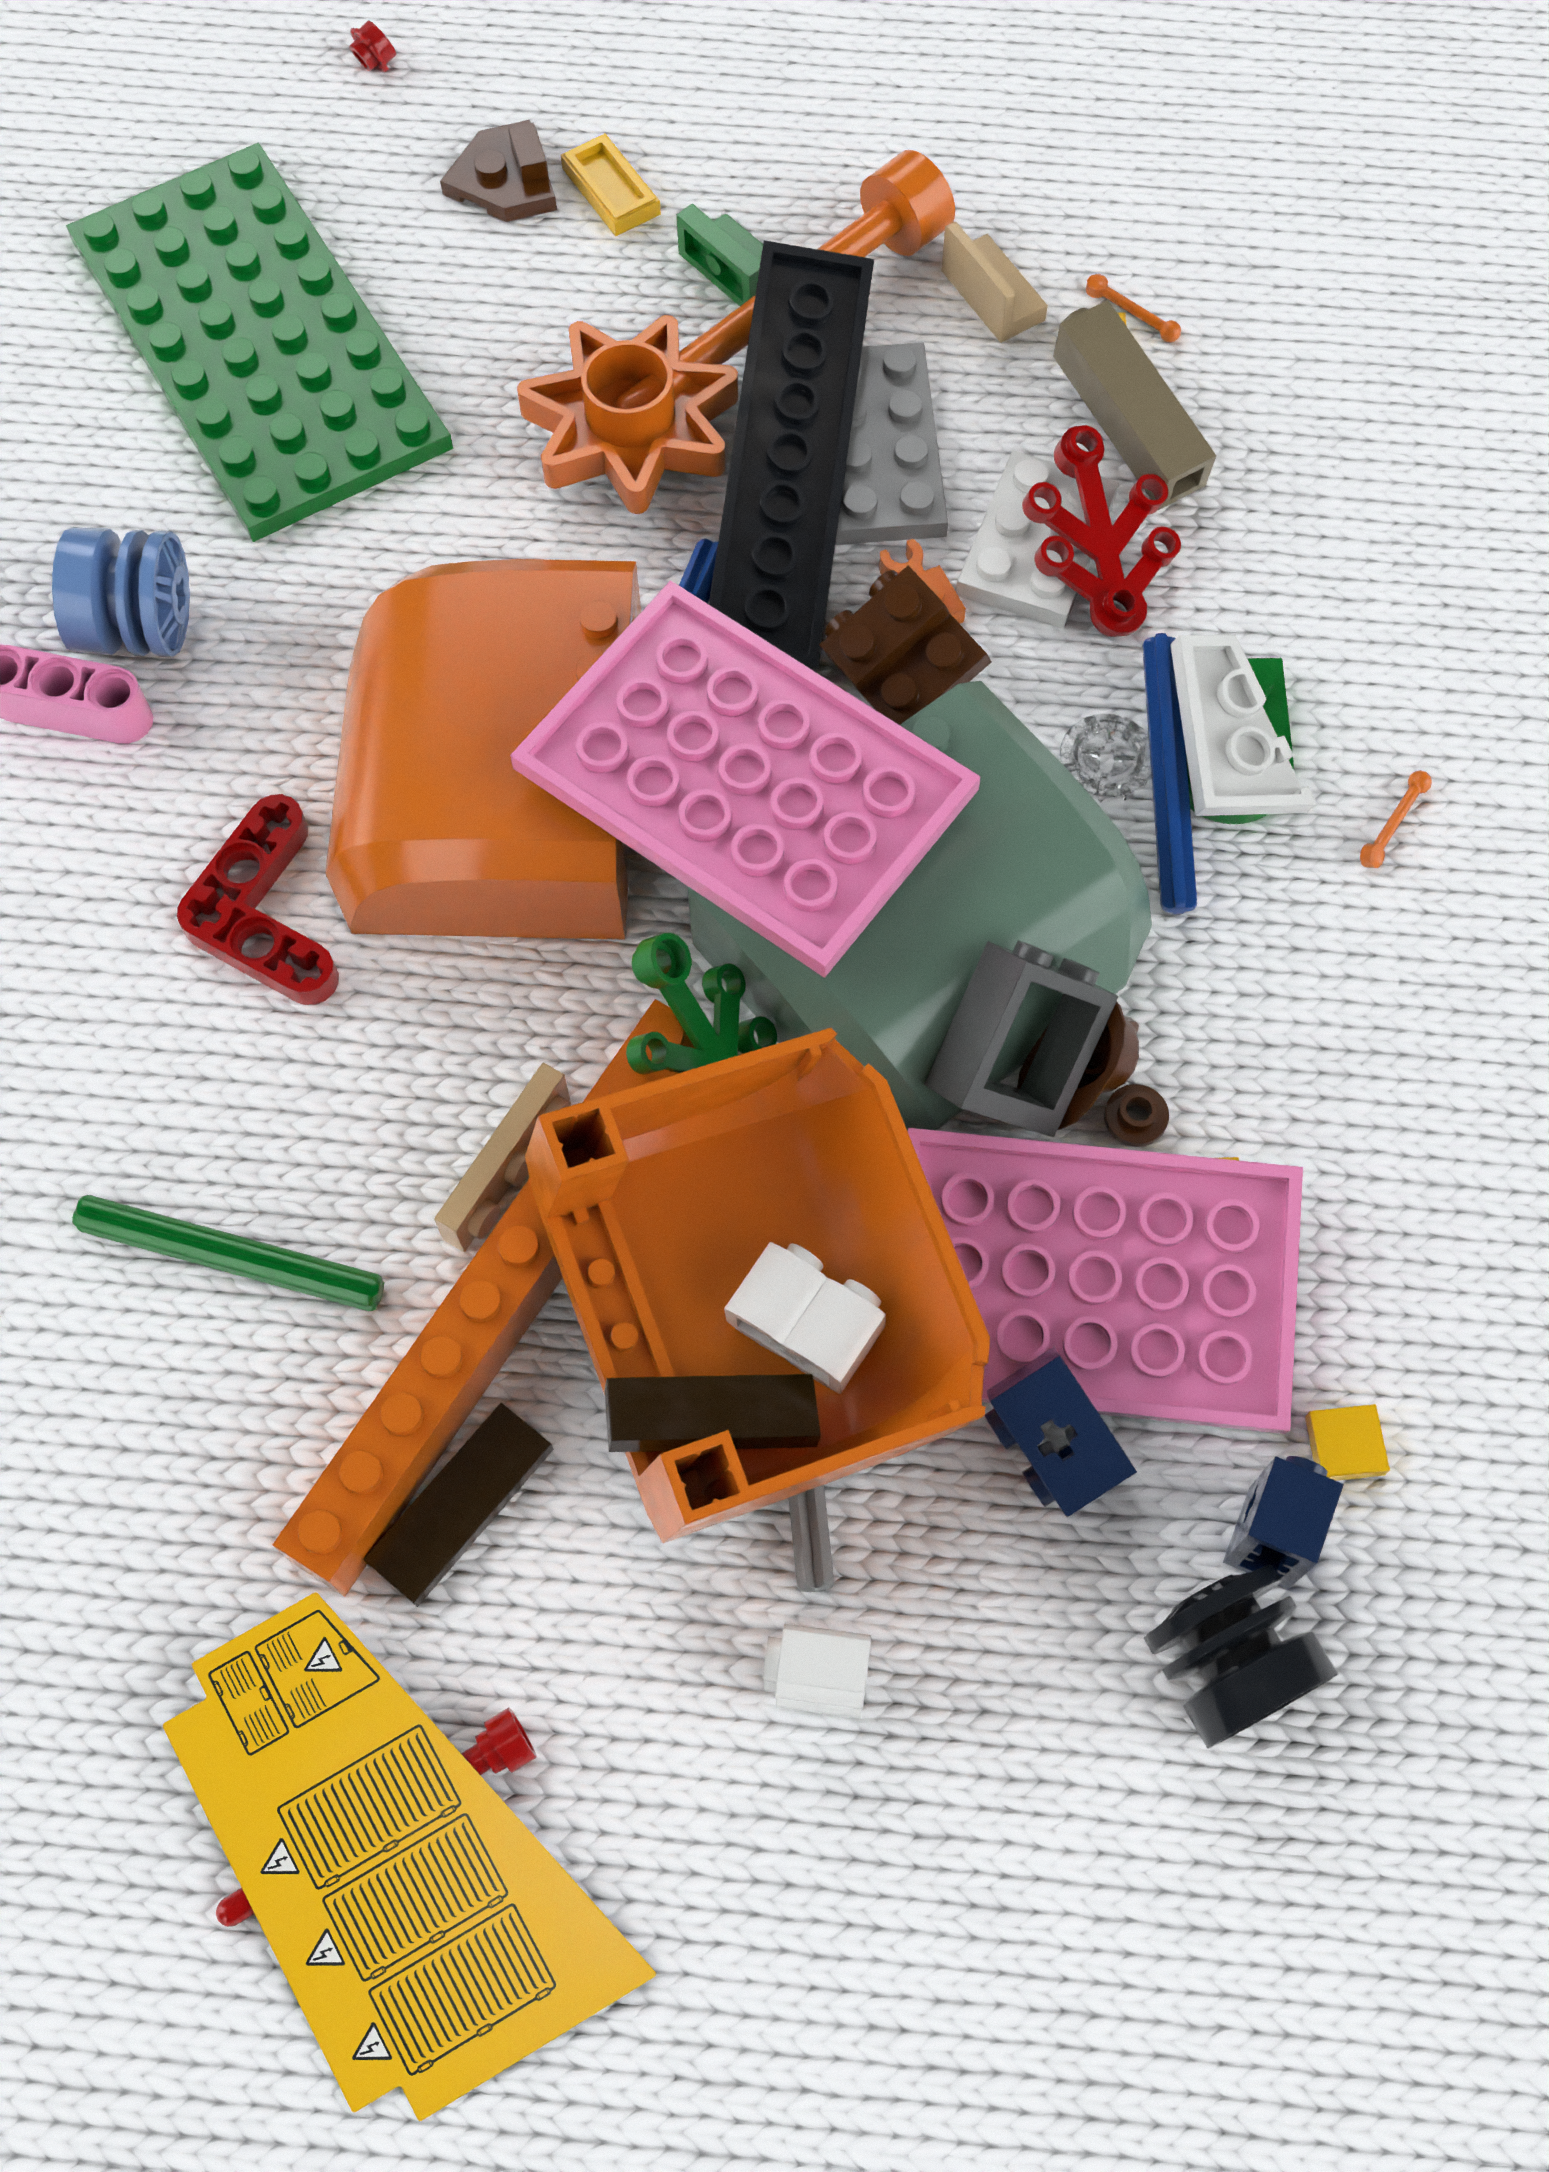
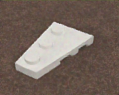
[1170,634,1317,816]

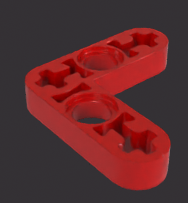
[177,794,339,1005]

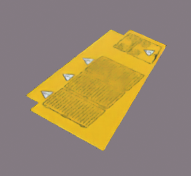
[163,1592,656,2121]

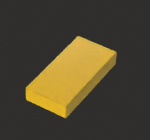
[560,133,661,237]

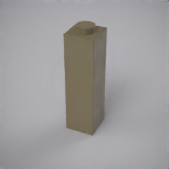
[1053,300,1217,510]

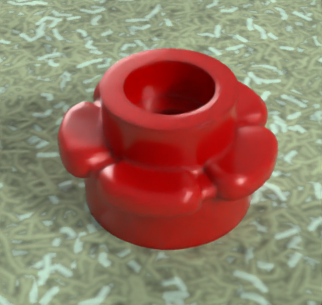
[349,20,397,72]

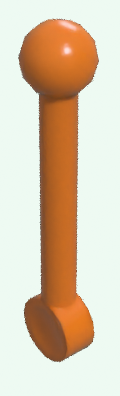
[1086,274,1181,343]
[1360,770,1432,868]

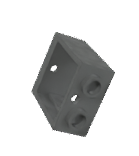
[924,940,1119,1137]

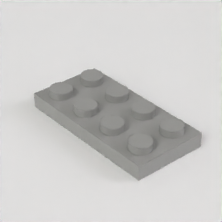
[835,342,948,545]

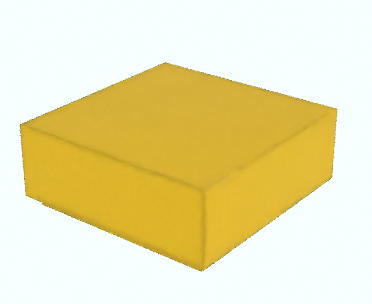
[1305,1404,1390,1481]

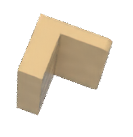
[941,222,1048,343]

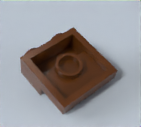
[819,565,992,725]

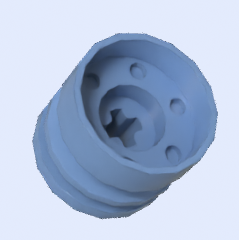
[52,527,190,657]

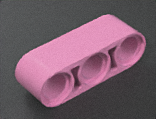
[0,645,154,744]

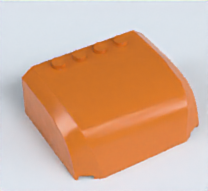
[325,559,641,940]
[525,1028,990,1543]

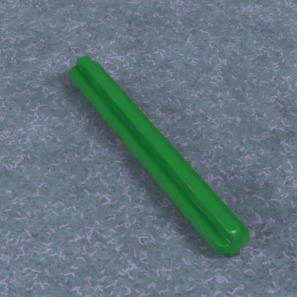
[72,1195,385,1312]

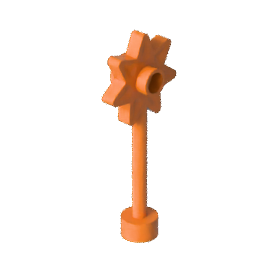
[517,150,955,514]

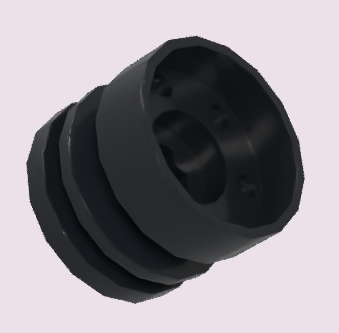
[1144,1564,1339,1749]

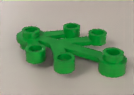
[626,932,777,1075]

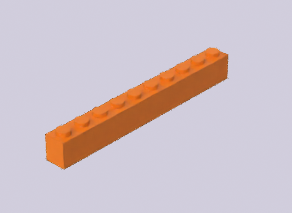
[272,999,695,1597]

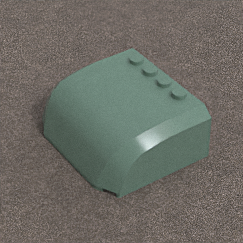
[687,681,1152,1131]

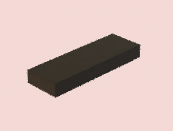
[604,1374,821,1452]
[363,1402,554,1607]

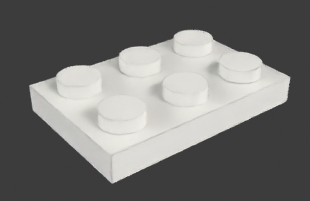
[956,450,1120,629]

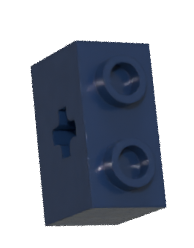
[985,1347,1137,1517]
[1223,1456,1344,1590]

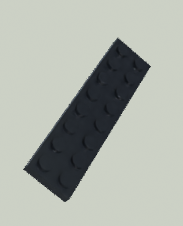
[709,240,874,673]

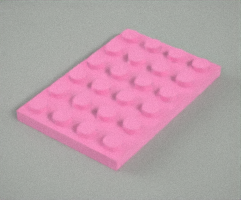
[510,580,981,978]
[908,1128,1303,1434]

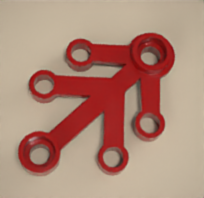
[1022,425,1181,637]

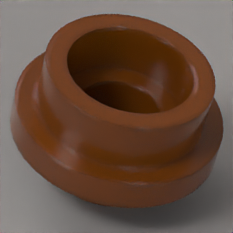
[1104,1084,1169,1147]

